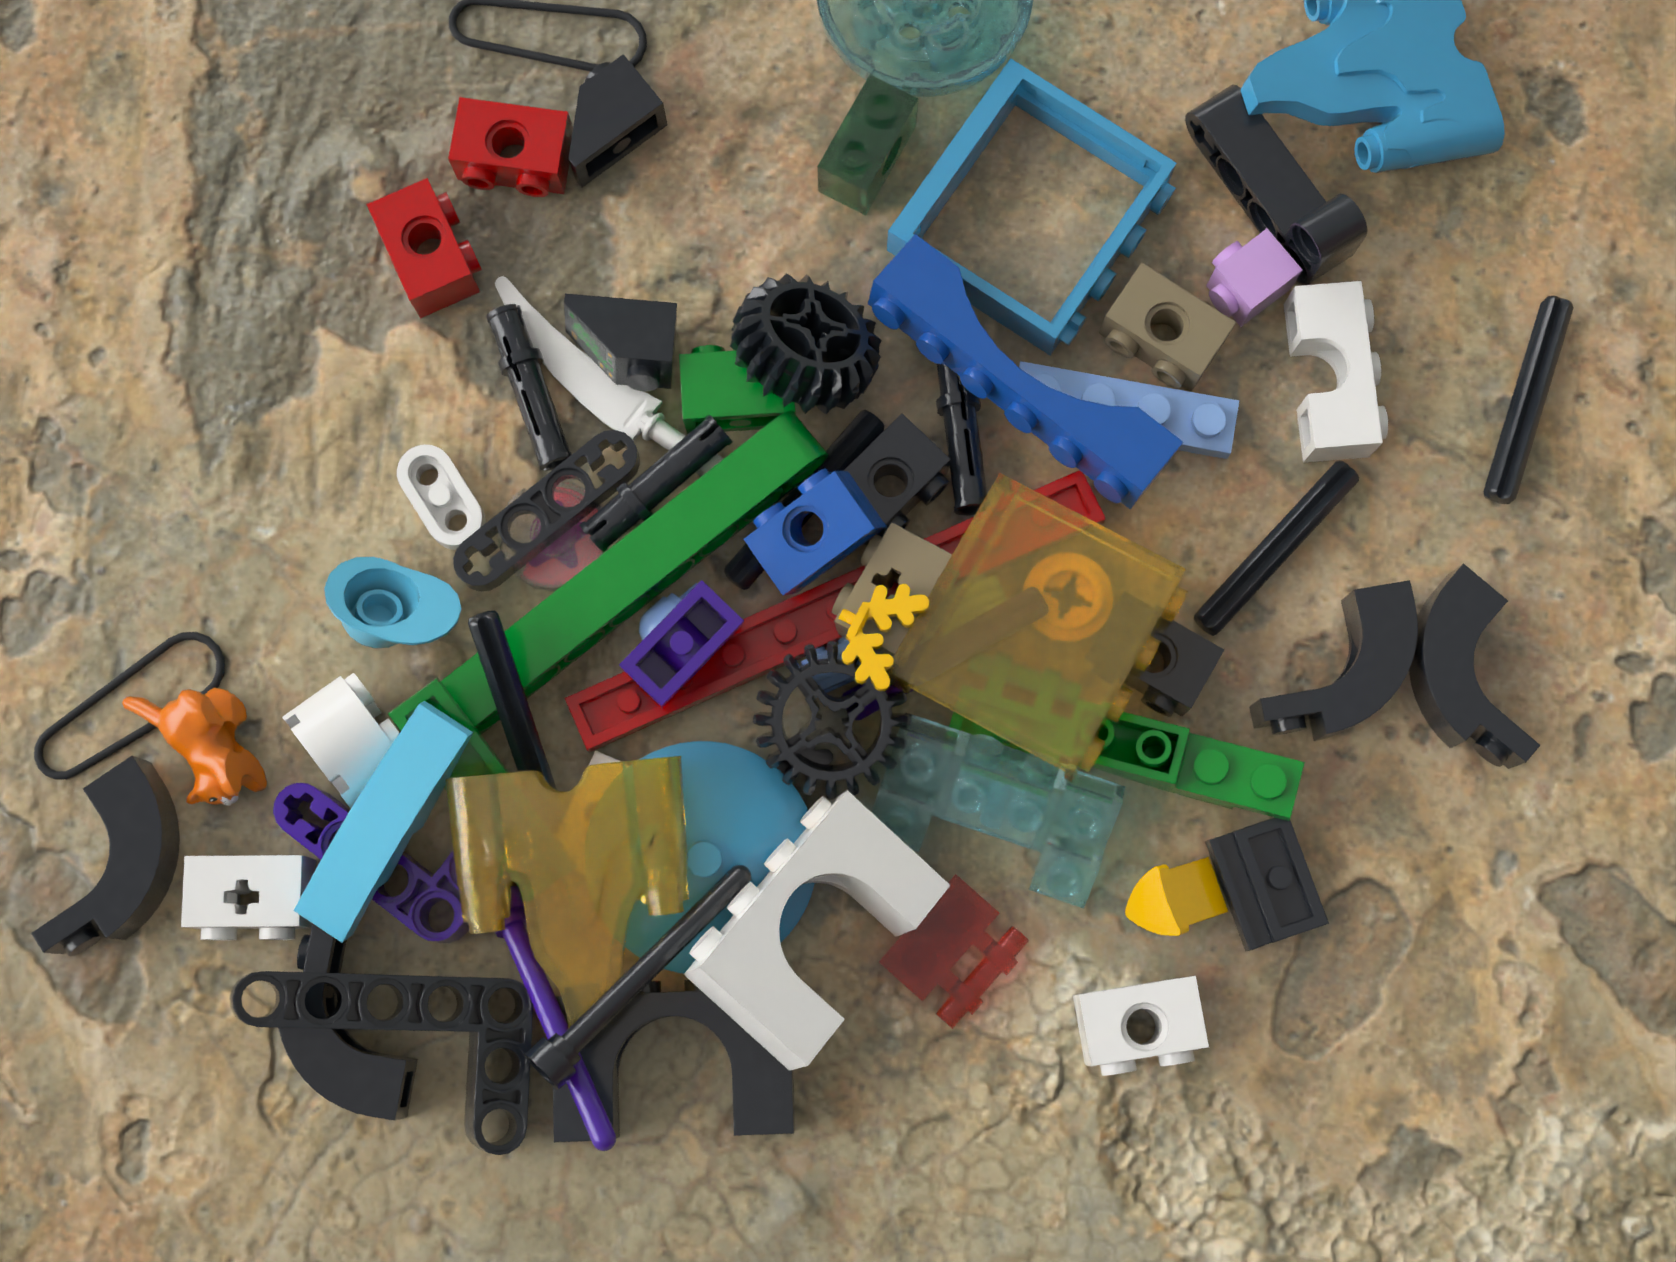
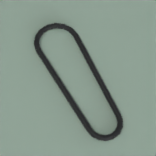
[449,0,647,71]
[34,632,225,780]

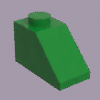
[679,345,796,434]

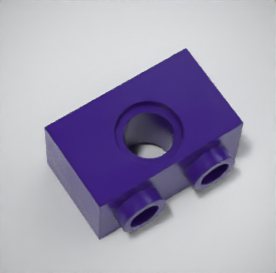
[619,580,744,708]

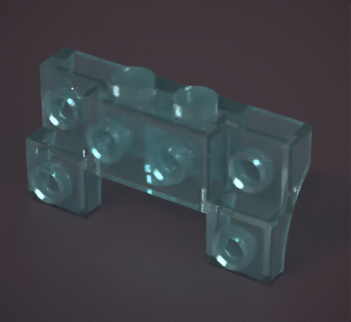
[872,712,1125,909]

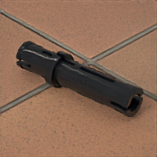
[486,304,572,471]
[936,363,990,516]
[580,414,733,553]

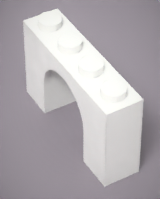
[684,790,950,1071]

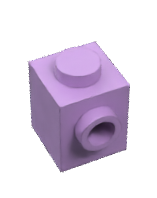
[1206,229,1303,327]

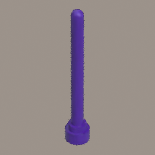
[478,886,616,1151]

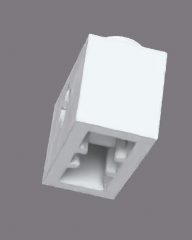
[181,855,316,940]

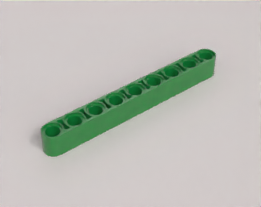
[395,410,829,735]

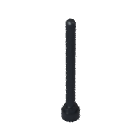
[524,865,751,1090]

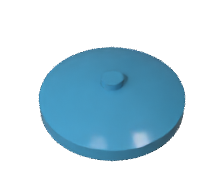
[585,741,815,974]

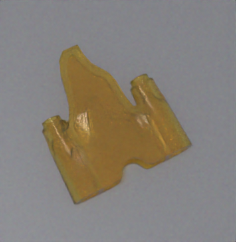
[445,756,689,1028]

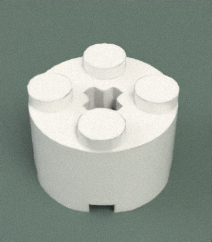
[282,673,399,808]

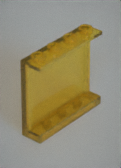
[886,473,1189,783]

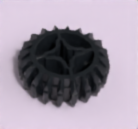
[730,273,882,414]
[753,641,911,798]

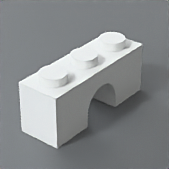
[1284,281,1388,463]

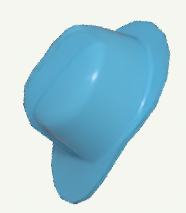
[324,557,461,648]

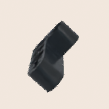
[1185,85,1368,285]

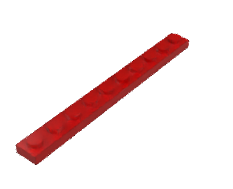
[564,470,1106,753]

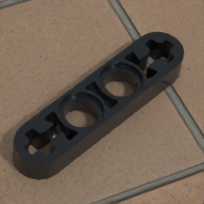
[453,430,640,592]

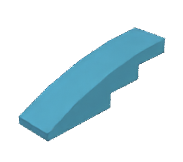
[293,701,473,943]

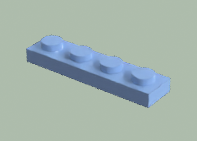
[1019,361,1239,459]

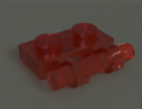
[878,874,1029,1029]

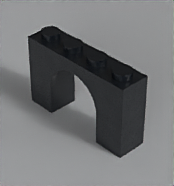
[553,980,795,1143]

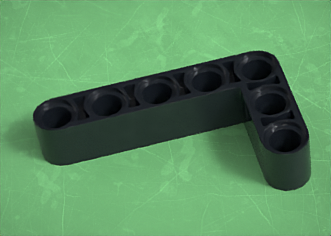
[229,971,533,1155]

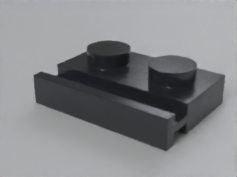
[1205,817,1329,951]

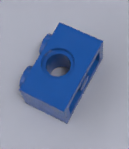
[744,468,887,596]

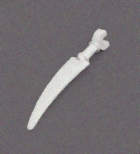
[495,276,723,476]

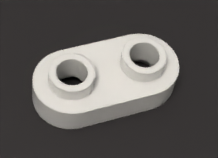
[397,444,486,550]

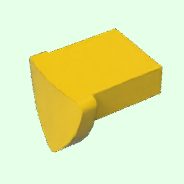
[1125,857,1228,936]

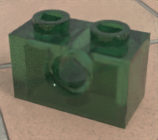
[817,74,919,216]

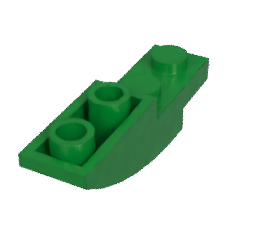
[1062,700,1305,821]

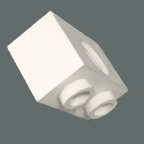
[1073,976,1209,1076]

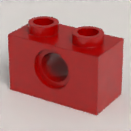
[448,97,573,197]
[366,178,482,319]

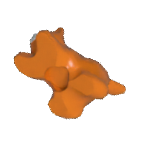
[122,688,267,806]

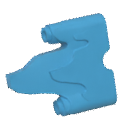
[1241,0,1505,173]

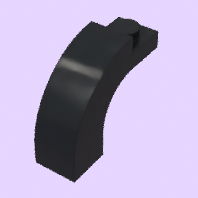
[1409,563,1540,769]
[1249,580,1418,741]
[31,755,180,957]
[278,923,418,1121]

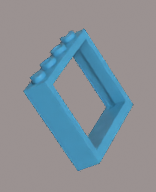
[887,58,1177,356]

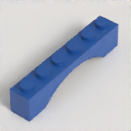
[868,234,1183,510]

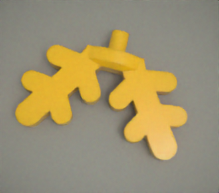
[838,584,929,691]

